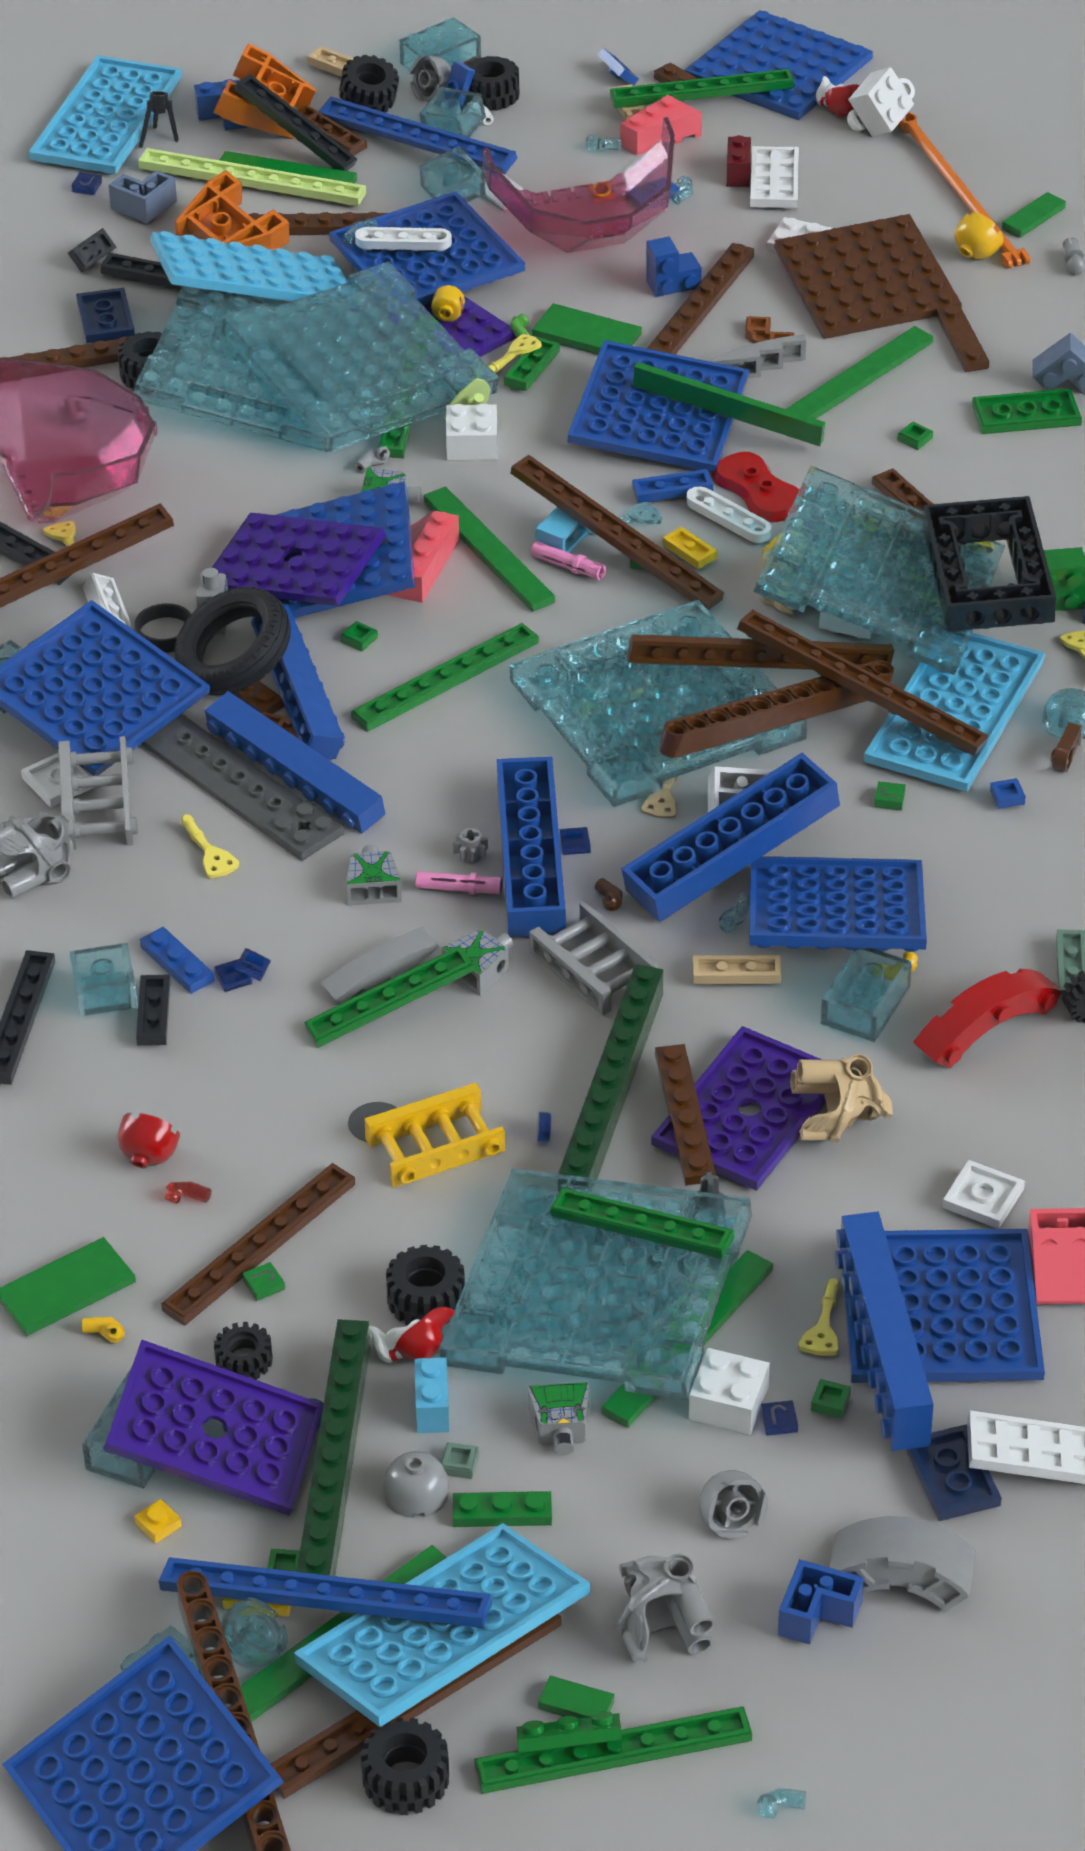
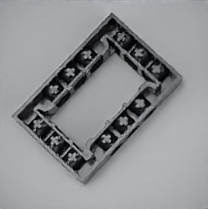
[923,496,1056,632]

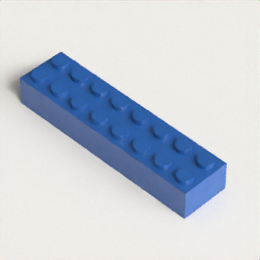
[621,752,840,923]
[497,756,566,937]
[835,1211,934,1451]

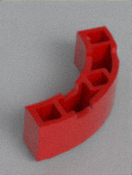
[913,969,1062,1068]

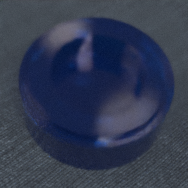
[537,1112,551,1142]

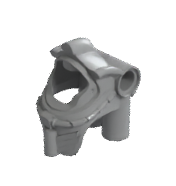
[0,811,73,899]
[615,1554,715,1663]

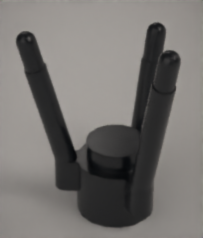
[139,91,179,148]

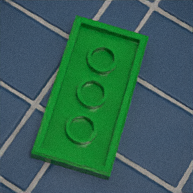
[532,303,642,354]
[972,388,1082,434]
[0,1237,136,1336]

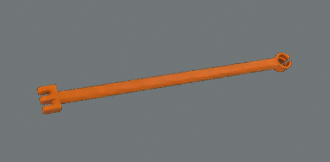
[898,112,1031,269]

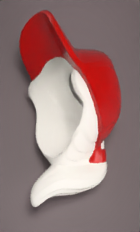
[816,76,860,116]
[369,1307,455,1363]

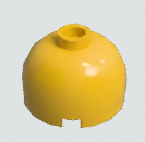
[954,212,1004,260]

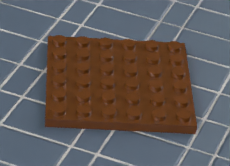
[774,214,962,339]

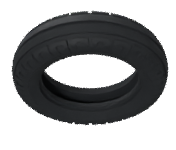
[174,587,291,695]

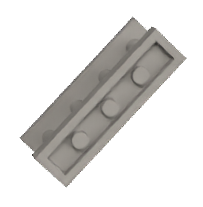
[58,736,137,850]
[529,902,658,1016]

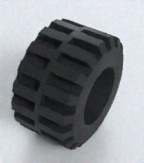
[339,55,399,113]
[465,56,520,111]
[118,331,182,392]
[386,1245,466,1326]
[361,1718,450,1815]

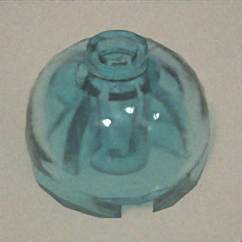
[1043,688,1085,739]
[221,1597,288,1668]

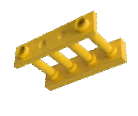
[364,1083,505,1188]

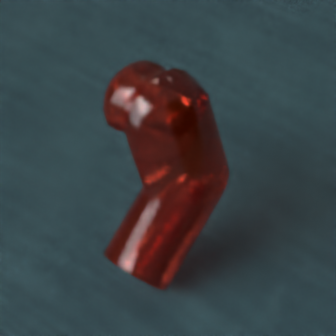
[164,1181,212,1204]

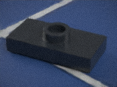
[68,228,117,273]

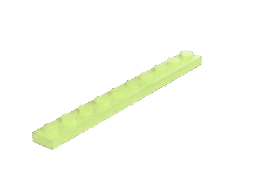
[138,148,366,206]

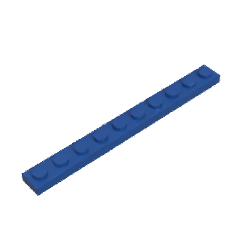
[318,96,518,174]
[158,1557,492,1628]

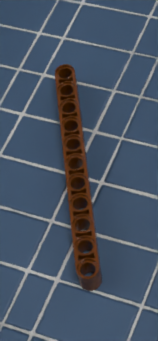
[658,660,894,758]
[177,1571,291,1851]

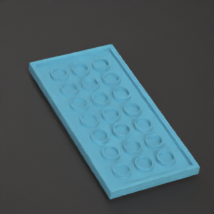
[29,55,182,174]
[150,231,359,311]
[864,625,1045,792]
[294,1523,591,1727]

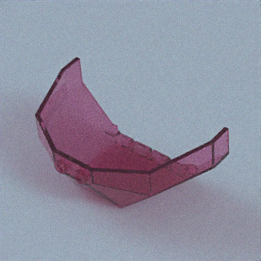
[482,117,675,253]
[0,359,157,523]

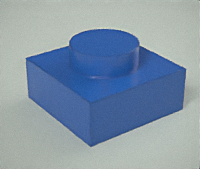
[990,778,1026,809]

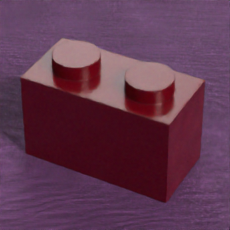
[726,135,751,187]

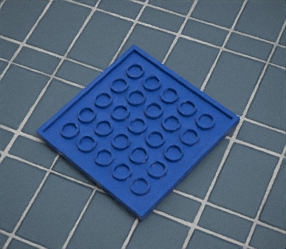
[684,10,873,120]
[329,191,525,314]
[567,340,749,473]
[276,481,415,618]
[0,600,210,776]
[749,856,927,952]
[842,1229,1045,1383]
[2,1635,284,1851]

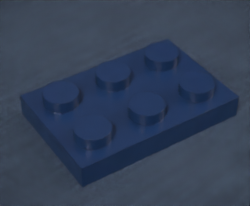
[76,287,135,344]
[905,1424,1002,1521]

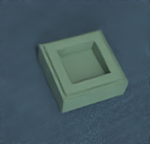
[441,1442,479,1479]

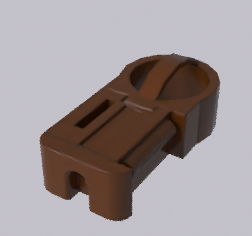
[1051,722,1083,772]

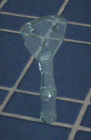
[586,502,662,536]

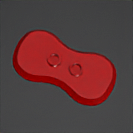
[711,451,807,522]

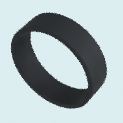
[135,603,191,653]

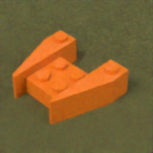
[213,43,316,139]
[175,170,289,250]

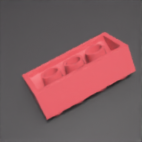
[387,511,459,603]

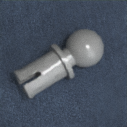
[1063,237,1085,275]

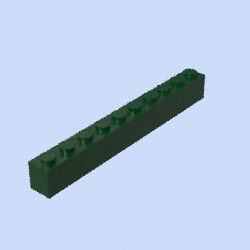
[559,964,664,1195]
[297,1319,371,1576]

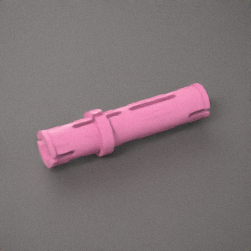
[531,541,606,581]
[416,871,503,895]

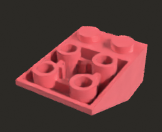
[1028,1208,1085,1304]

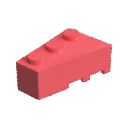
[620,95,702,155]

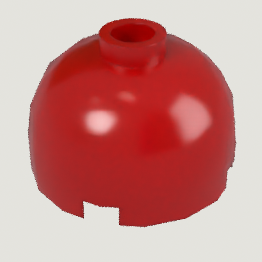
[118,1113,180,1168]

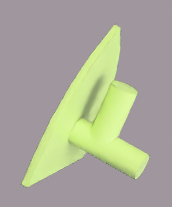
[444,378,491,419]

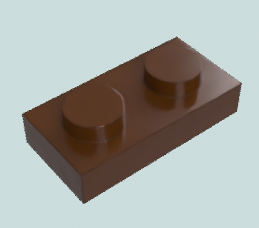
[654,62,698,83]
[233,681,285,714]

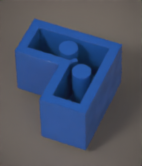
[194,79,248,130]
[646,236,702,297]
[778,1559,864,1644]

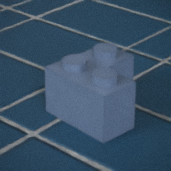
[108,170,177,224]
[1032,332,1085,394]

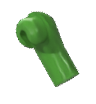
[510,313,530,338]

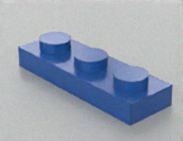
[632,469,713,503]
[140,926,215,994]

